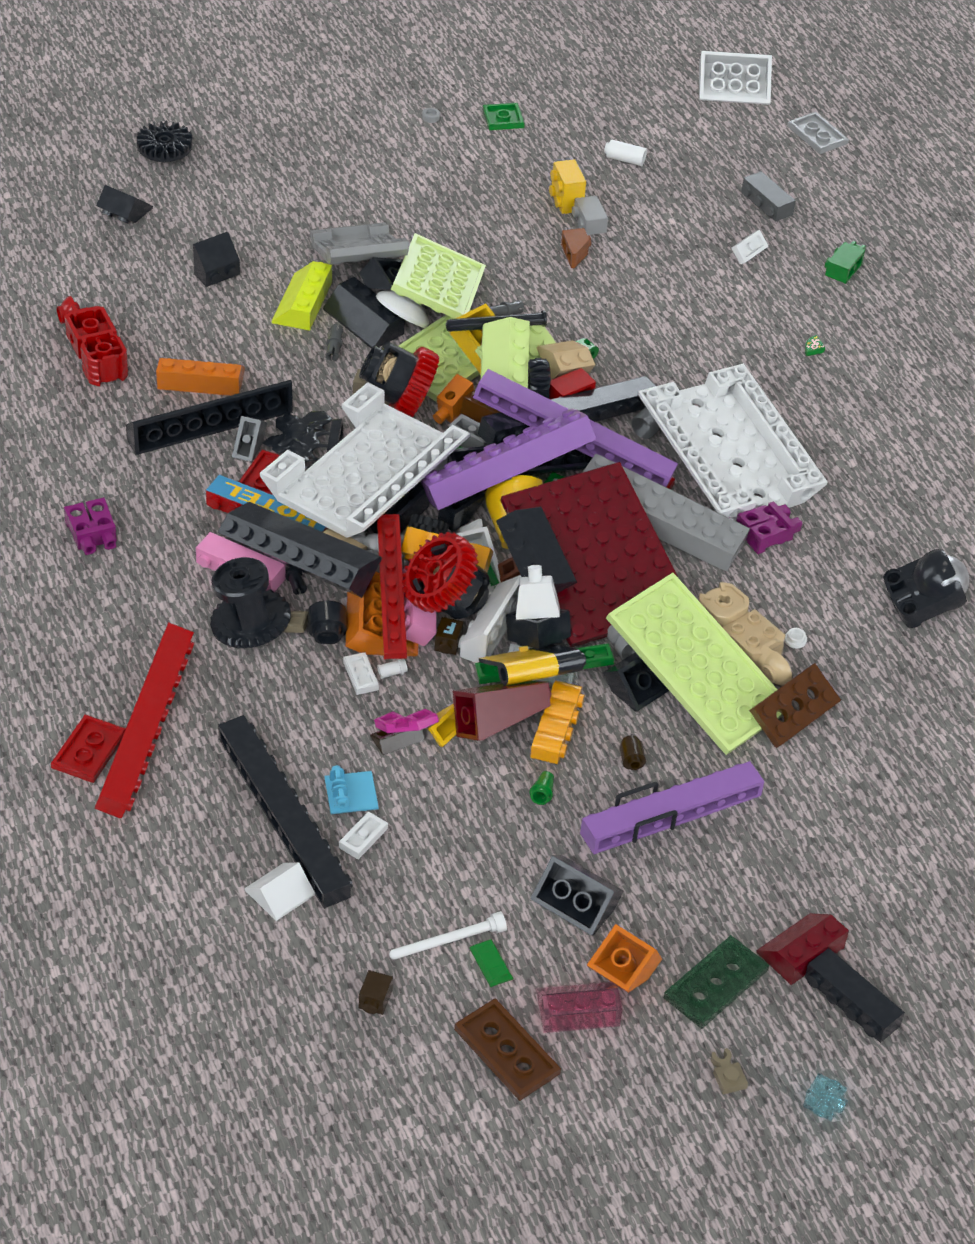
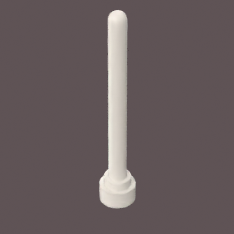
[389,911,507,959]

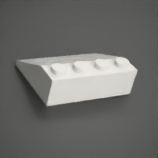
[699,51,772,105]

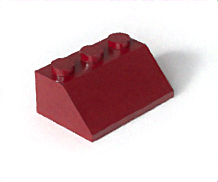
[756,913,849,985]

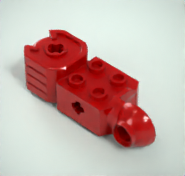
[57,296,128,387]

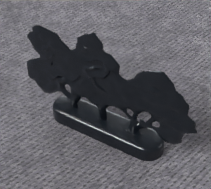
[262,411,344,471]

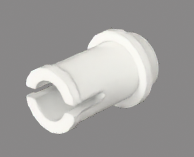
[377,659,408,679]

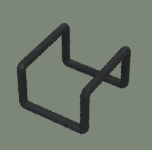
[615,782,678,843]

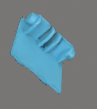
[324,765,379,814]

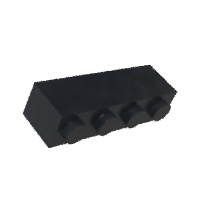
[805,948,905,1043]

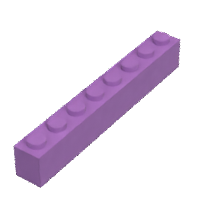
[580,761,764,855]

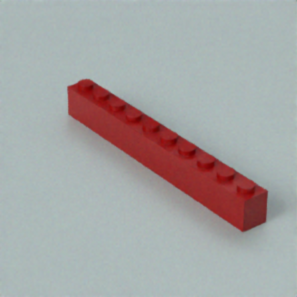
[94,622,195,818]

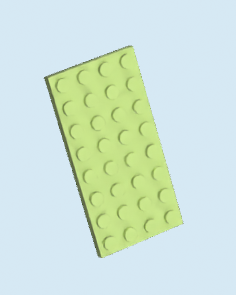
[606,573,783,755]

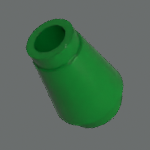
[529,771,554,805]

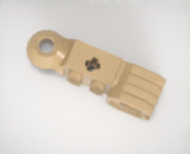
[698,582,792,686]

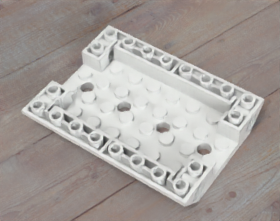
[637,363,828,521]

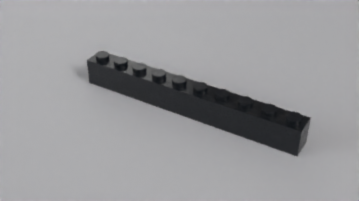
[478,376,656,445]
[218,715,353,909]

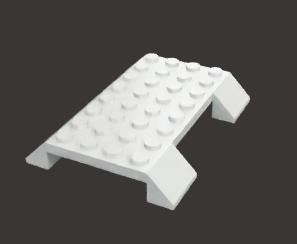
[260,382,470,538]

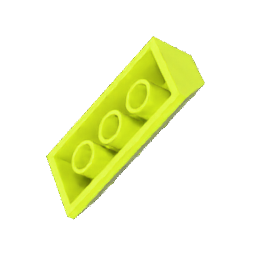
[272,261,332,331]

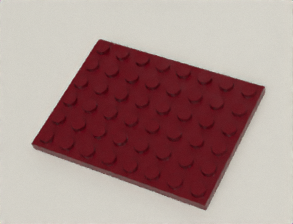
[500,462,678,648]

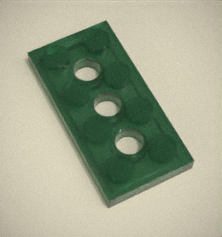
[663,935,769,1029]

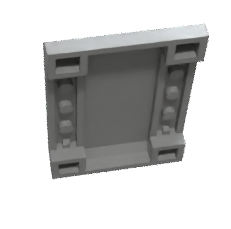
[310,222,409,265]

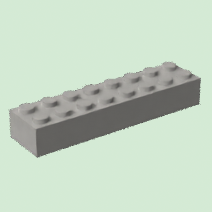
[582,454,750,571]

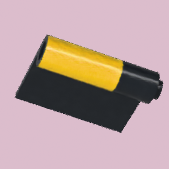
[479,644,586,686]

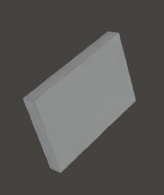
[787,112,849,154]

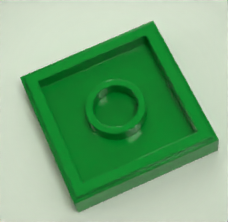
[482,103,525,130]

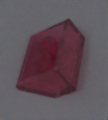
[536,982,623,1033]

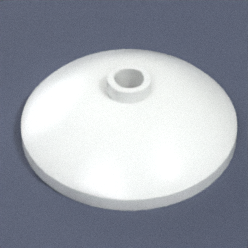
[376,290,430,328]

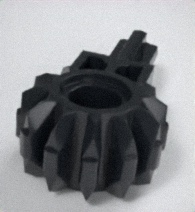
[528,358,551,398]

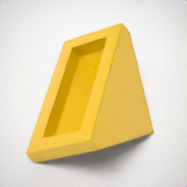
[428,703,456,747]

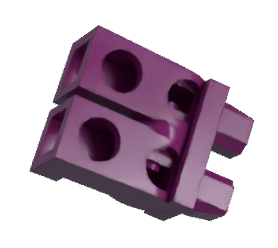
[64,497,117,555]
[736,501,802,554]

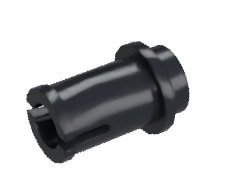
[285,567,307,595]

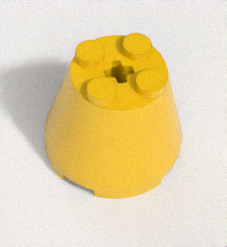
[485,475,543,549]

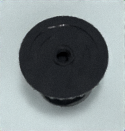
[210,557,291,648]

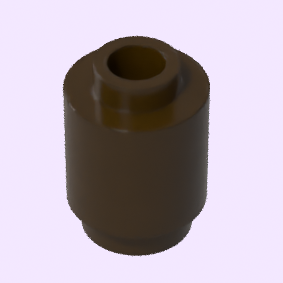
[619,735,646,770]

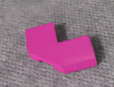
[374,709,439,733]

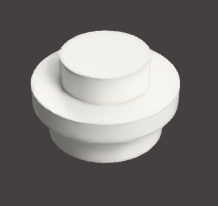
[785,628,807,649]

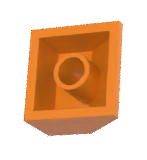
[587,924,662,993]

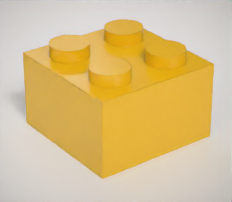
[549,159,586,214]

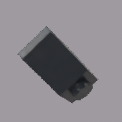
[438,491,485,532]

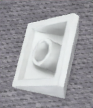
[245,863,315,921]

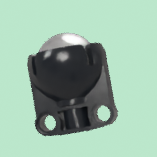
[883,549,969,628]

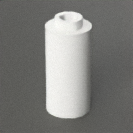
[604,140,647,166]

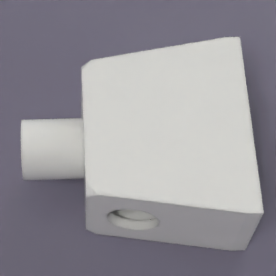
[516,565,560,620]

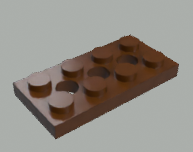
[749,663,841,748]
[454,998,561,1101]

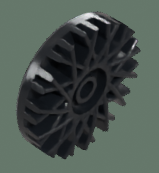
[136,120,193,162]

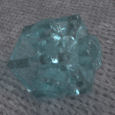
[803,1073,848,1121]

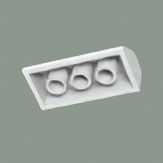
[458,575,521,663]

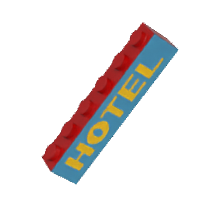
[206,475,328,532]

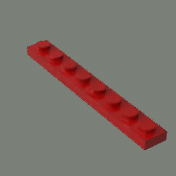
[377,514,407,659]

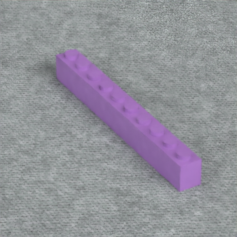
[473,369,678,487]

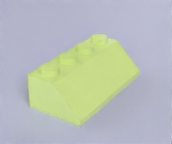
[480,317,530,388]

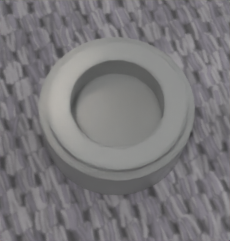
[422,108,440,123]

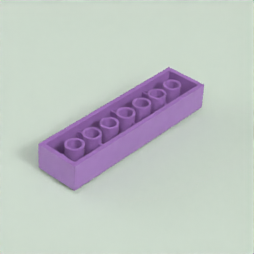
[421,409,596,510]

